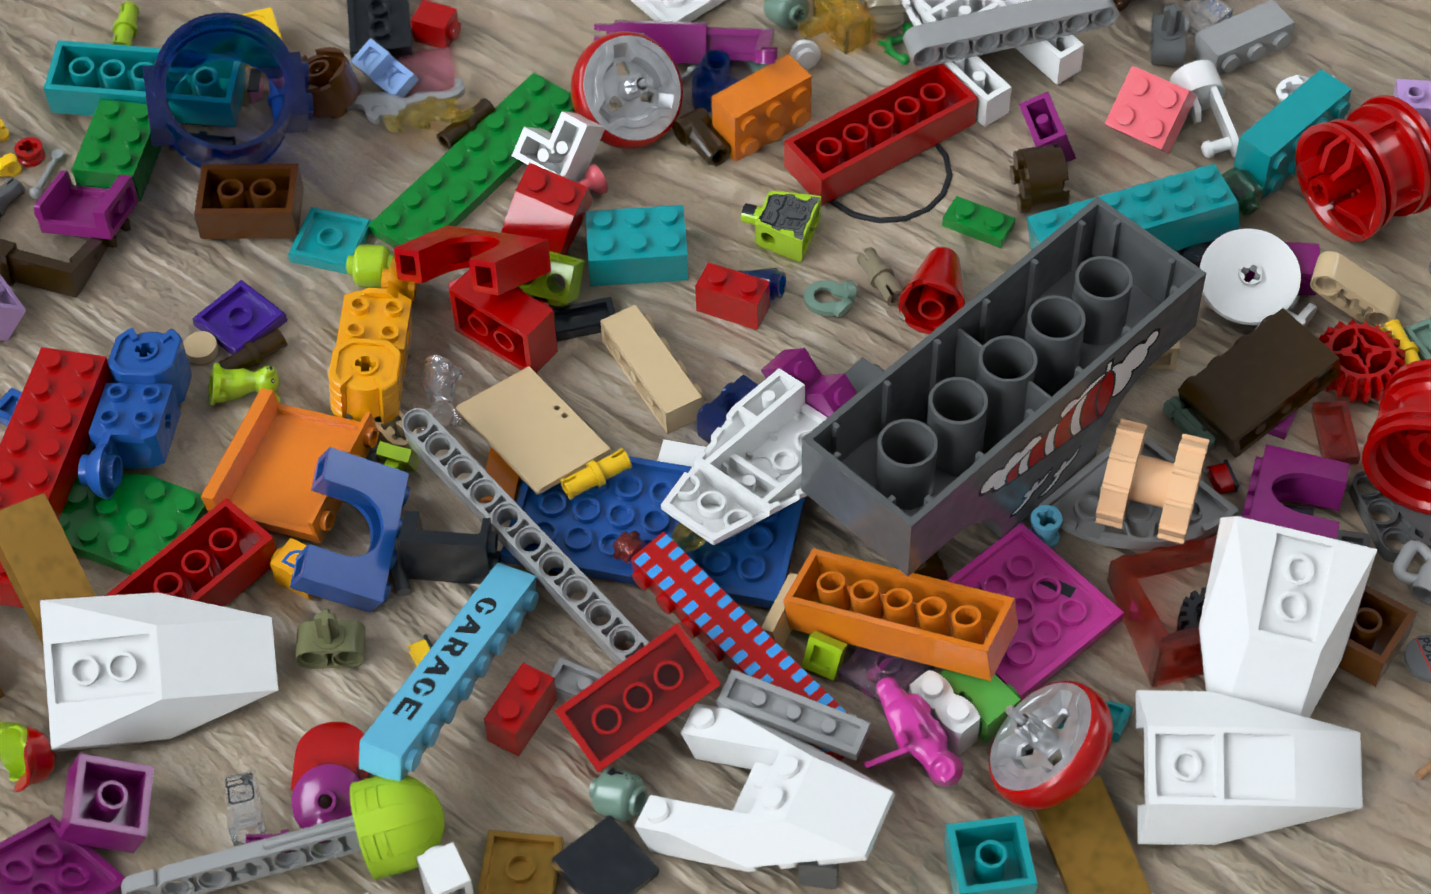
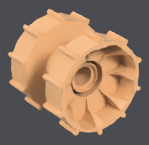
[1095,418,1209,544]

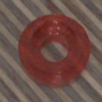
[612,530,645,564]

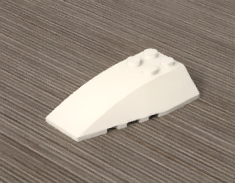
[661,368,828,545]

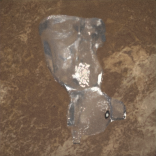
[419,355,464,431]

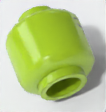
[346,244,395,288]

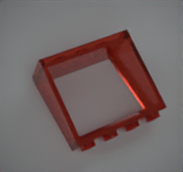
[1107,536,1217,687]

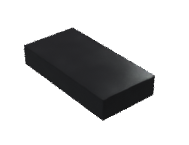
[552,297,616,342]

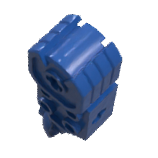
[78,328,192,500]

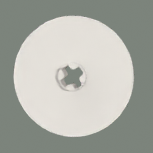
[1199,228,1301,325]

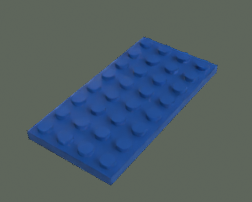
[500,453,806,608]

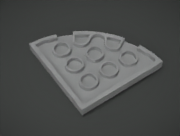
[1039,437,1239,550]

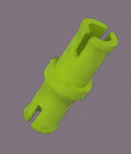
[112,1,140,46]

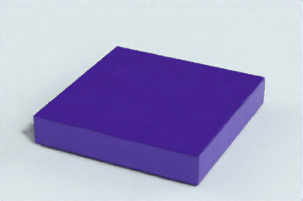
[192,280,288,355]

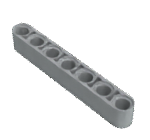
[903,0,1119,68]

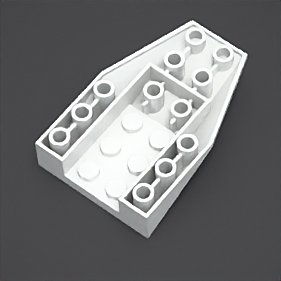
[1199,516,1377,718]
[40,593,279,752]

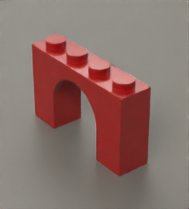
[394,225,551,295]

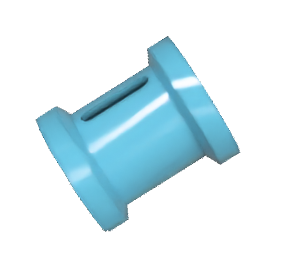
[1029,505,1063,549]

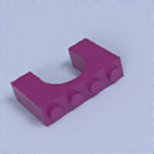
[1242,444,1350,540]

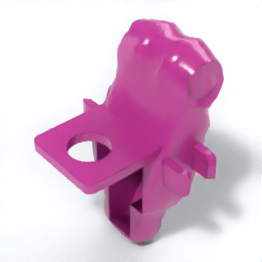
[864,677,963,786]

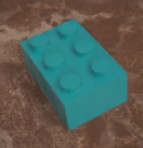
[586,205,689,287]

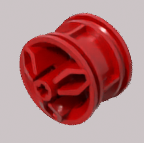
[1295,95,1431,242]

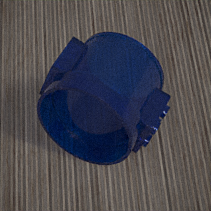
[142,13,314,169]

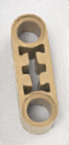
[1310,251,1401,330]

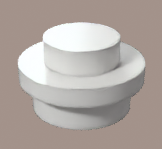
[790,39,821,70]

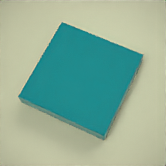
[288,207,372,274]

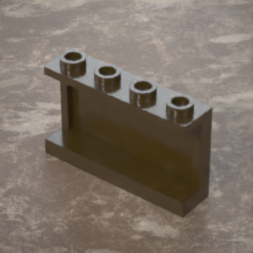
[1178,308,1341,458]

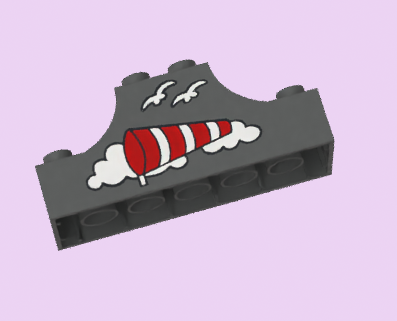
[801,197,1206,576]

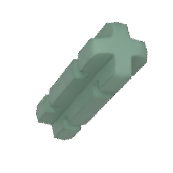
[1162,396,1218,452]

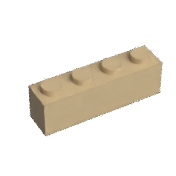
[600,304,705,434]

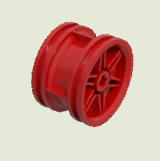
[1362,359,1431,515]

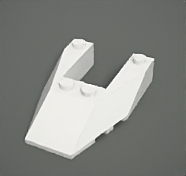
[902,0,1084,127]
[634,703,895,872]

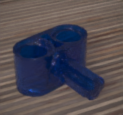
[691,49,740,113]

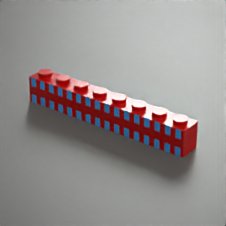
[631,531,848,761]

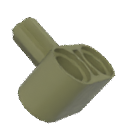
[295,608,366,669]

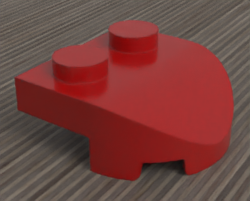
[290,722,370,795]

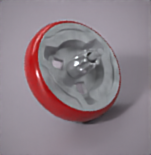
[570,31,683,149]
[989,681,1113,810]

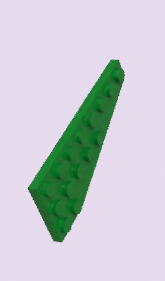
[59,473,208,575]

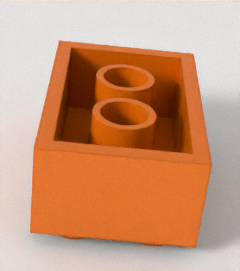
[712,54,812,162]

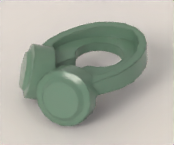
[804,280,857,318]

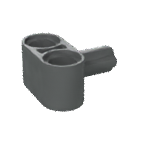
[1151,3,1186,66]

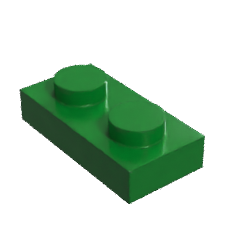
[942,196,1015,248]

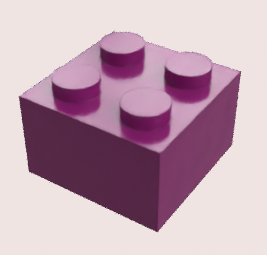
[59,753,154,853]

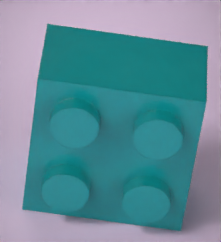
[944,815,1038,894]

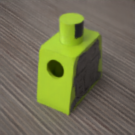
[741,190,821,263]

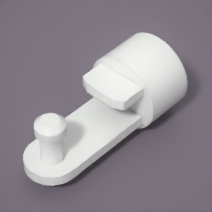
[1170,60,1239,159]

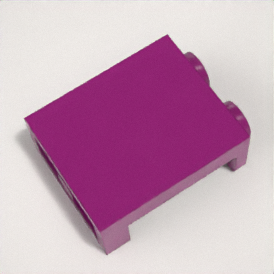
[34,170,139,240]

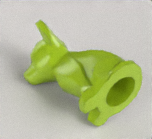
[208,363,280,406]

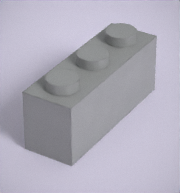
[1193,0,1295,75]

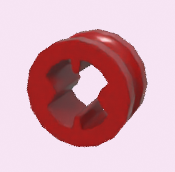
[14,137,46,167]

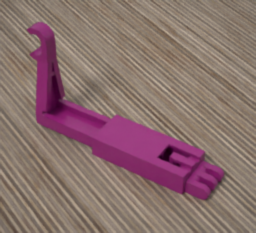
[594,20,777,64]

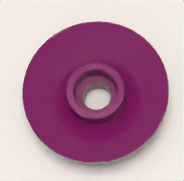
[292,764,361,829]

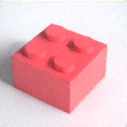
[1105,66,1197,154]

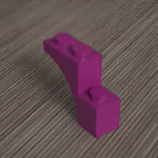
[761,348,857,417]

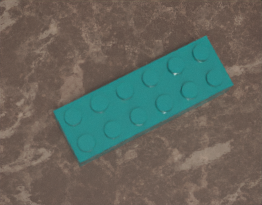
[43,40,248,127]
[1027,164,1240,251]

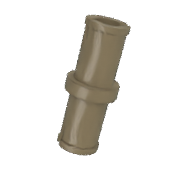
[857,247,903,306]

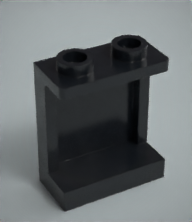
[399,510,501,584]

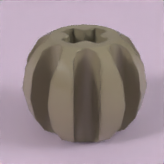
[864,0,905,33]

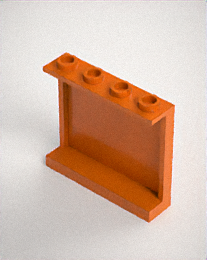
[201,388,379,543]

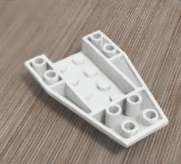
[1136,690,1363,845]

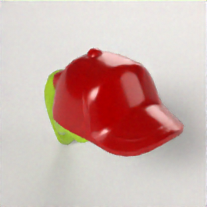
[0,721,57,792]

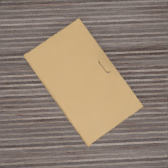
[456,366,611,495]

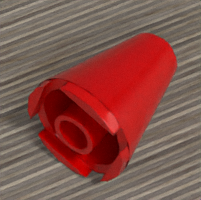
[898,247,965,334]

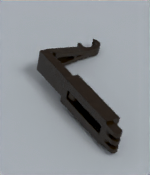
[0,218,131,298]

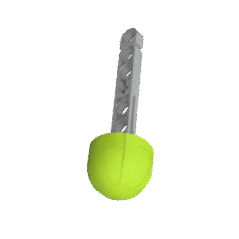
[121,775,445,894]

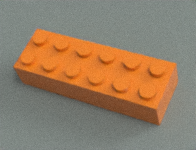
[783,548,1018,681]

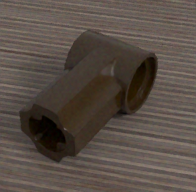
[672,107,731,167]

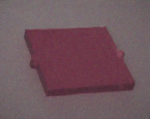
[399,47,455,97]

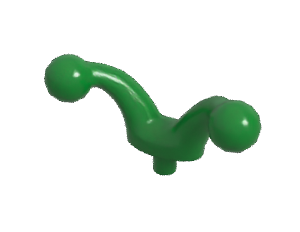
[878,22,914,66]

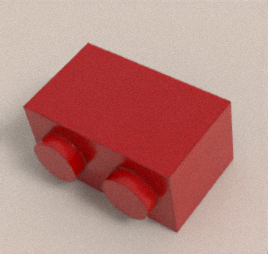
[695,262,770,330]
[484,663,557,756]

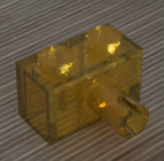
[798,0,872,54]

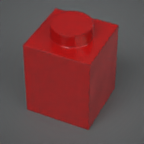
[410,0,461,50]

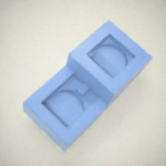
[350,38,419,98]

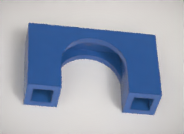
[290,447,410,613]

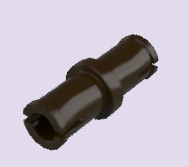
[436,98,495,150]
[219,328,288,370]

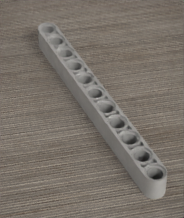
[402,408,650,665]

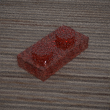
[1311,401,1361,465]

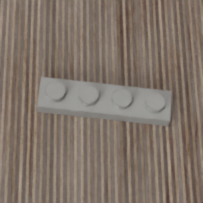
[717,669,871,761]

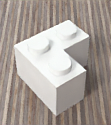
[512,111,606,182]

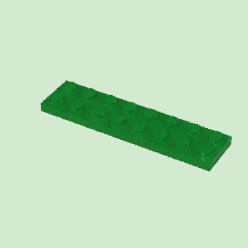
[368,72,576,248]

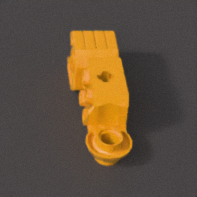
[328,257,417,425]

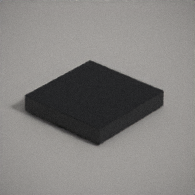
[551,815,660,894]

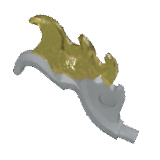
[347,77,474,133]

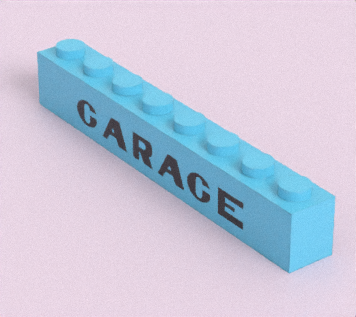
[359,562,539,782]

